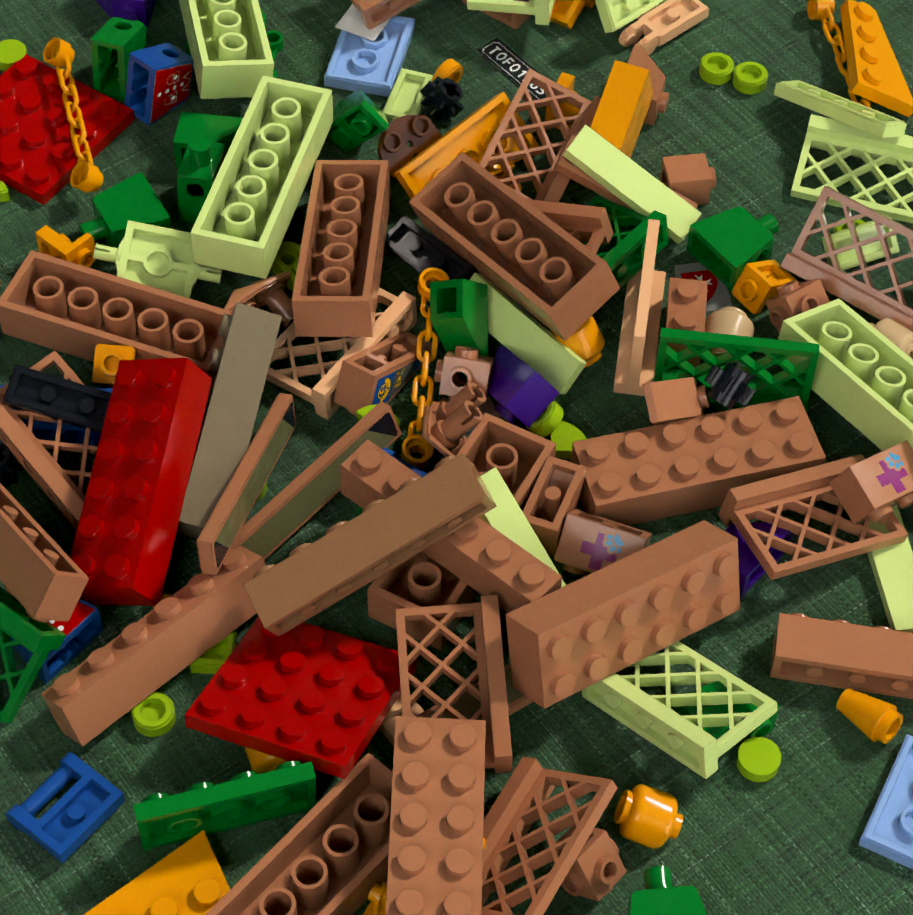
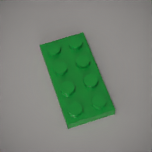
[133,761,316,851]

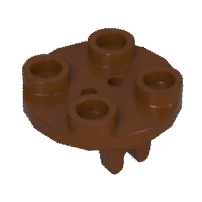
[378,114,442,185]

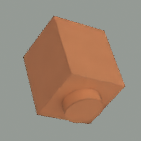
[659,153,716,205]

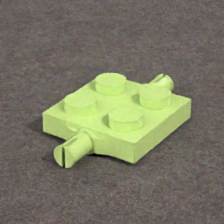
[93,220,222,298]

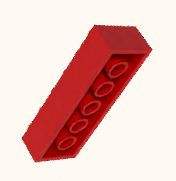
[70,358,212,606]

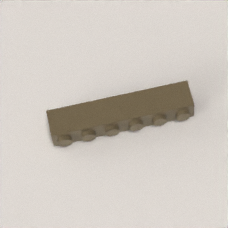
[176,302,282,539]

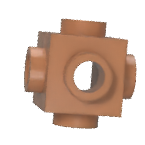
[765,279,830,333]
[434,346,494,401]
[552,825,627,901]

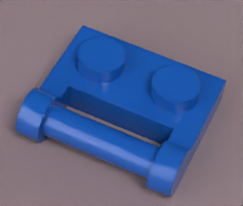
[5,752,125,864]

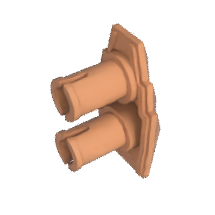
[224,271,294,329]
[421,382,486,458]

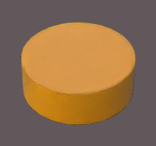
[432,58,463,84]

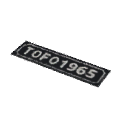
[477,38,547,100]

